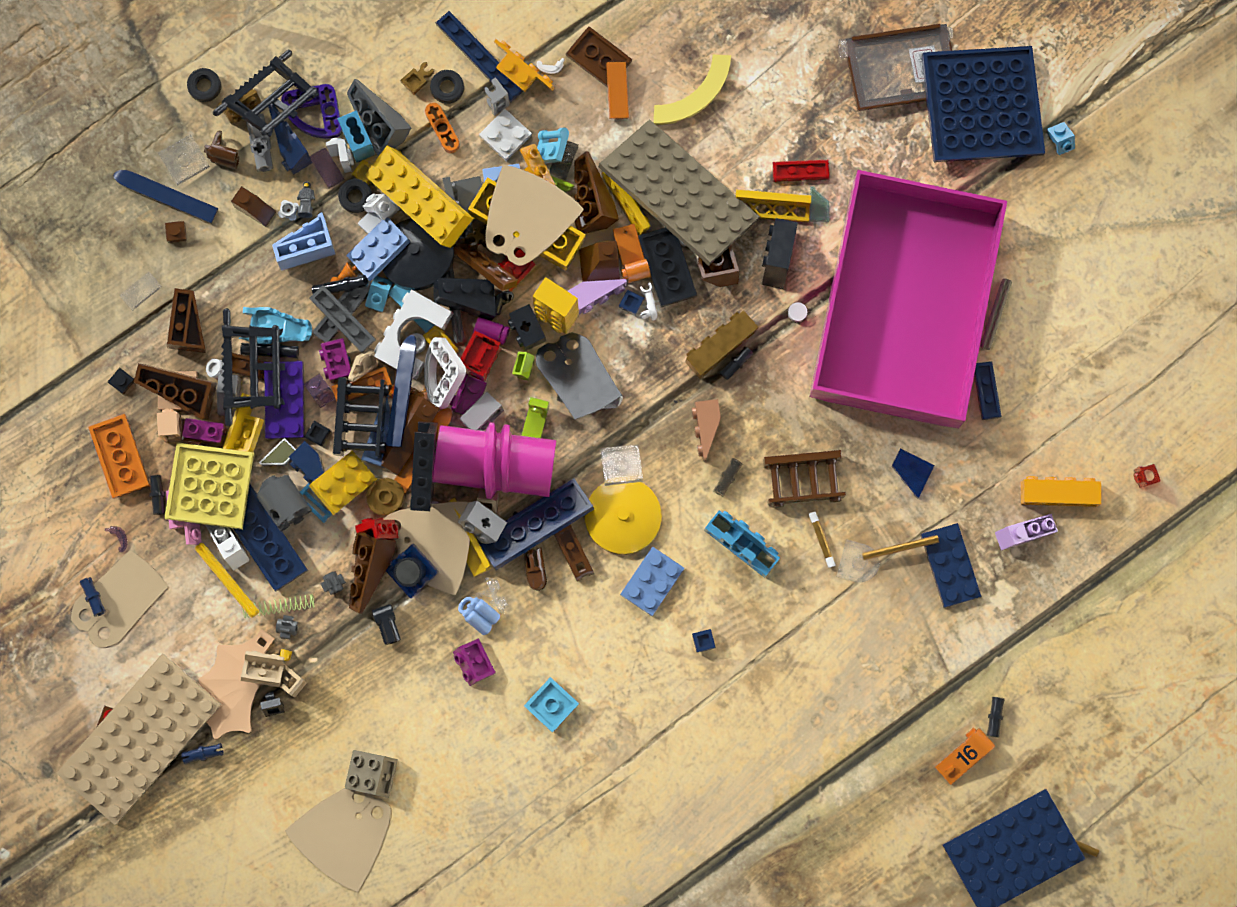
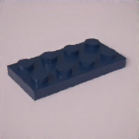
[920,523,982,608]

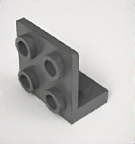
[442,176,482,213]

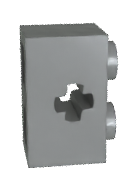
[458,501,507,544]

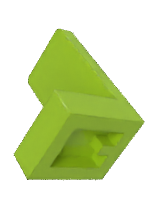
[521,397,549,438]

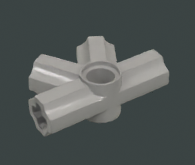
[246,114,273,172]

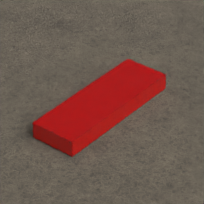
[772,160,830,182]

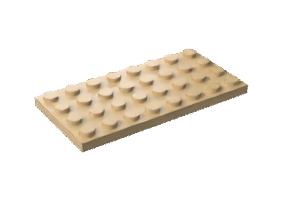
[57,653,222,825]

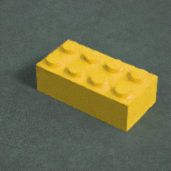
[533,277,579,334]

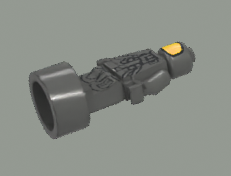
[297,181,315,218]

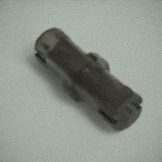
[713,458,743,497]

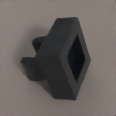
[260,692,285,717]

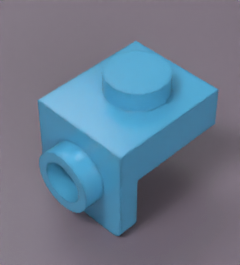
[1047,122,1075,155]

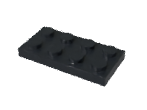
[638,227,697,308]

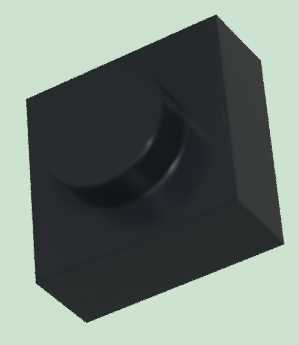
[108,367,134,395]

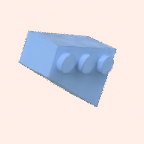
[272,213,335,271]

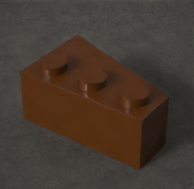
[167,288,206,353]

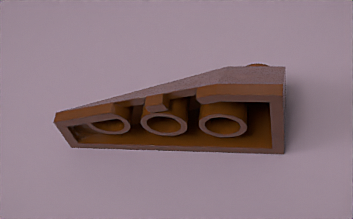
[349,533,396,614]

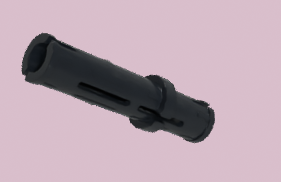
[312,275,368,294]
[240,342,299,359]

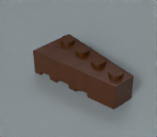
[134,363,217,420]

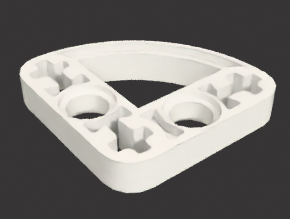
[424,337,466,409]

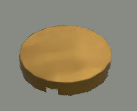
[366,478,405,516]

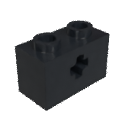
[507,304,546,351]

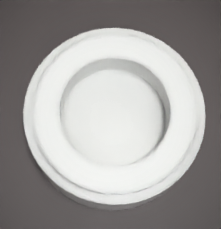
[788,302,807,322]
[412,333,426,353]
[206,359,224,378]

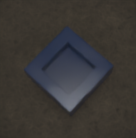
[619,290,644,316]
[692,629,716,653]

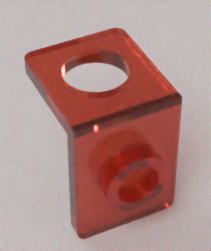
[1133,464,1161,488]

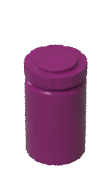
[473,316,510,345]

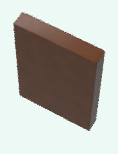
[566,26,632,88]

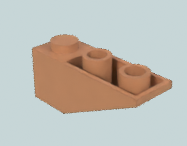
[692,399,721,461]

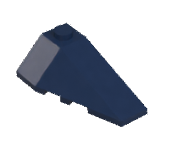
[268,104,312,175]

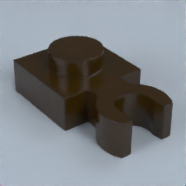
[465,225,500,250]

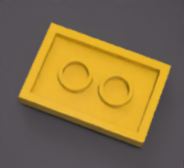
[309,450,377,515]

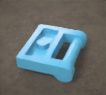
[537,127,569,163]

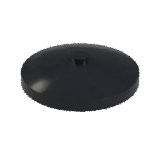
[383,218,454,291]

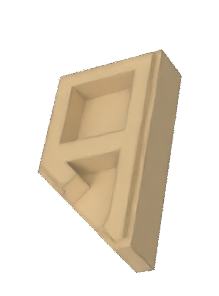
[348,349,377,382]

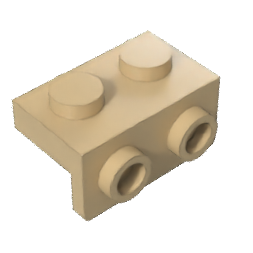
[241,651,285,687]

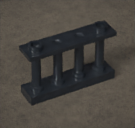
[333,377,390,458]

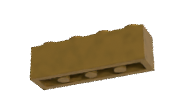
[685,310,759,379]

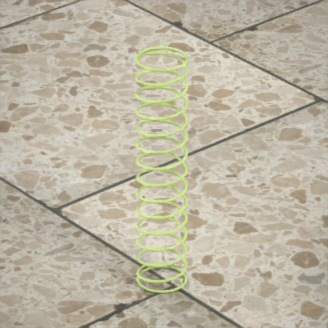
[243,594,314,618]

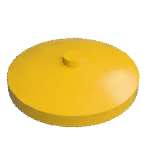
[585,478,662,555]

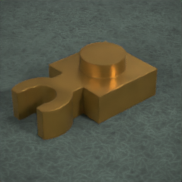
[400,62,434,95]

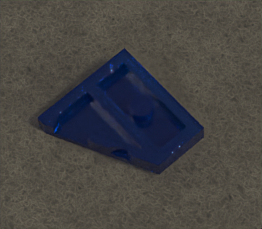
[891,448,935,499]

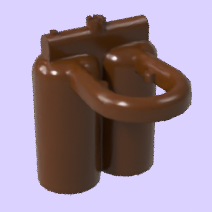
[204,130,240,169]

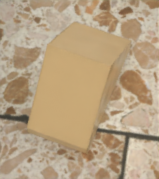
[280,664,307,697]

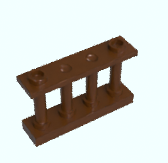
[763,450,846,508]

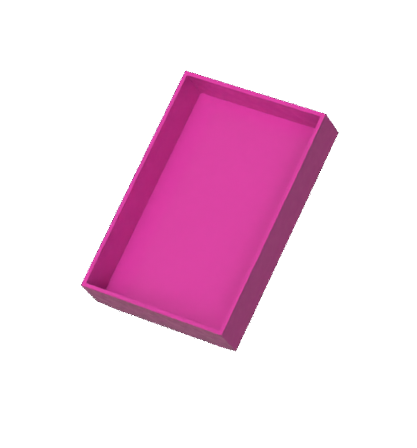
[809,170,1007,429]

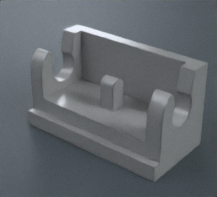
[485,77,509,116]
[460,392,504,431]

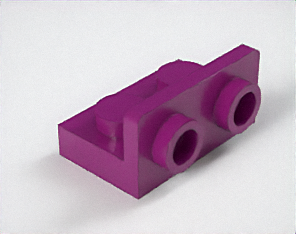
[319,338,351,383]
[450,374,487,415]
[182,418,227,443]
[453,638,496,686]

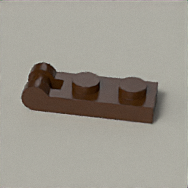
[554,525,594,582]

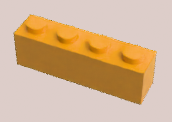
[1021,476,1101,507]

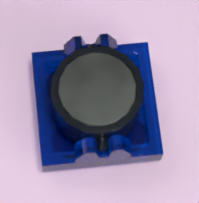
[386,544,439,599]

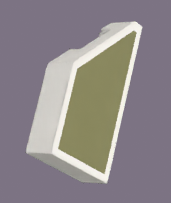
[259,438,296,466]

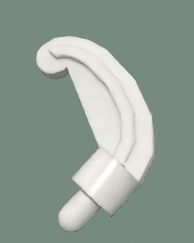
[537,58,565,74]

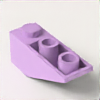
[568,279,627,314]
[995,514,1058,550]

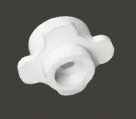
[278,200,299,221]

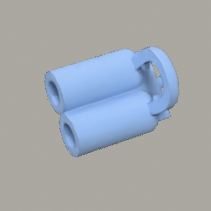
[458,597,500,635]

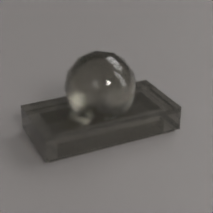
[549,141,579,180]

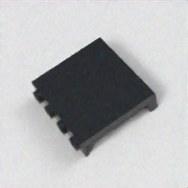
[410,421,438,512]

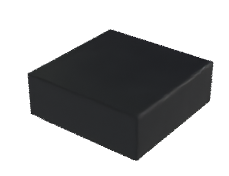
[304,421,331,447]

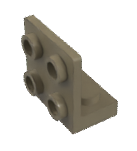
[345,750,398,798]

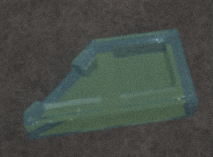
[810,186,829,222]

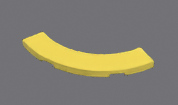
[653,54,731,125]

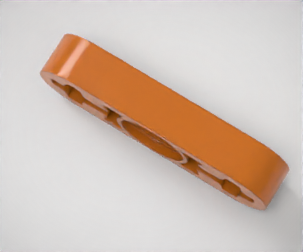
[425,103,460,153]

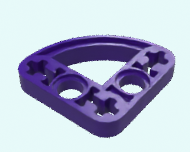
[281,84,342,139]

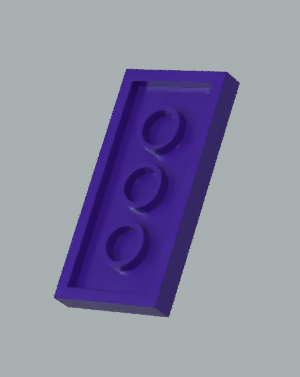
[264,361,305,439]

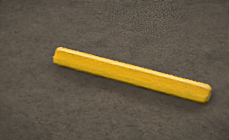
[195,542,259,618]

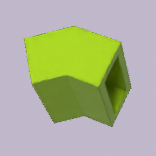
[512,351,535,381]

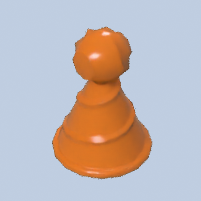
[330,262,358,282]

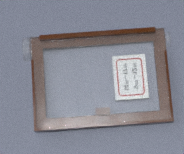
[838,24,953,112]

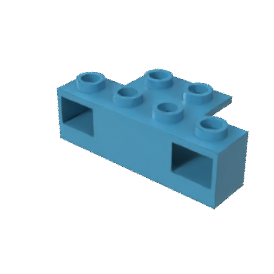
[704,510,780,578]

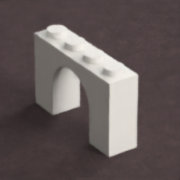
[374,290,453,380]

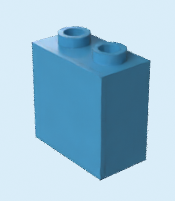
[337,110,375,163]

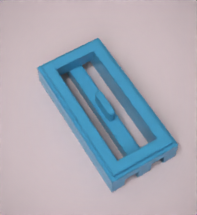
[300,483,332,523]

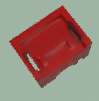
[460,331,502,382]

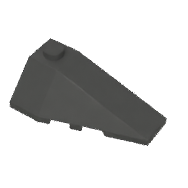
[347,79,412,156]

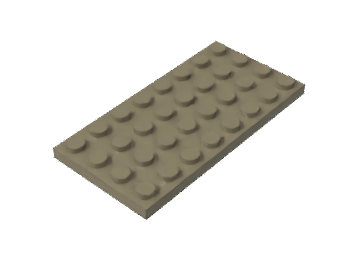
[598,119,760,266]

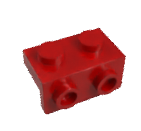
[355,518,399,539]

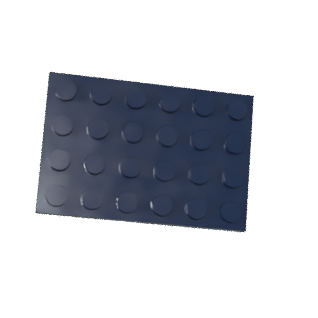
[942,788,1085,907]

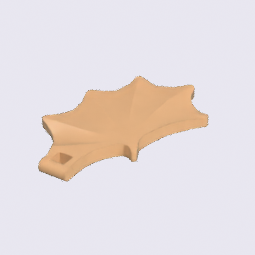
[198,629,275,739]

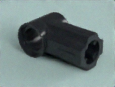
[372,604,401,645]

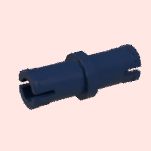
[79,577,106,617]
[182,743,224,764]

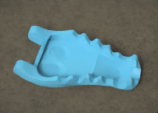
[239,307,312,344]

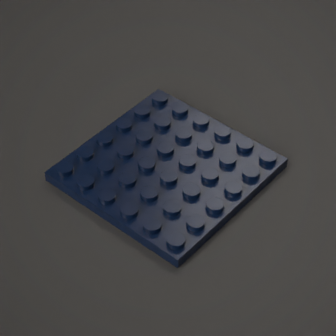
[921,46,1045,163]

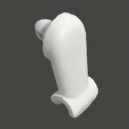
[640,283,657,321]

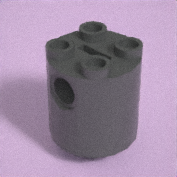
[257,475,312,532]

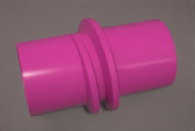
[433,423,556,499]

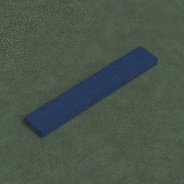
[435,11,523,103]

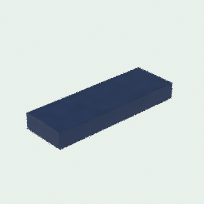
[974,361,1002,420]

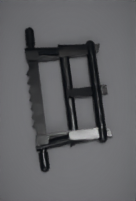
[213,49,319,137]
[221,308,285,427]

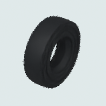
[187,68,221,102]
[430,70,464,104]
[338,179,372,213]

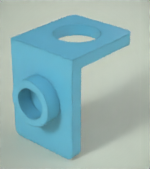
[365,276,393,312]

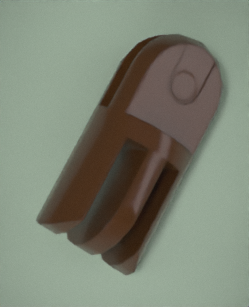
[524,547,547,591]

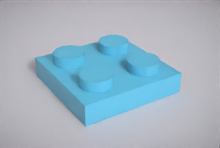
[524,677,579,733]

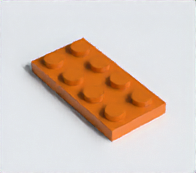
[88,414,150,499]

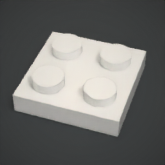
[479,109,532,161]

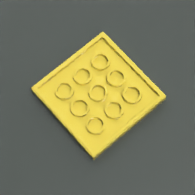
[164,443,254,530]

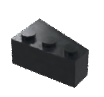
[761,218,798,289]
[433,278,496,321]

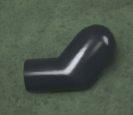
[495,291,514,315]

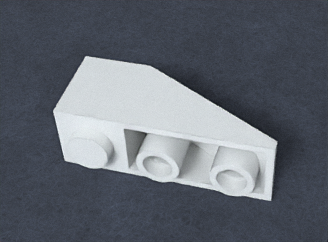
[205,525,250,571]

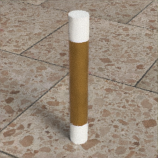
[809,511,836,568]

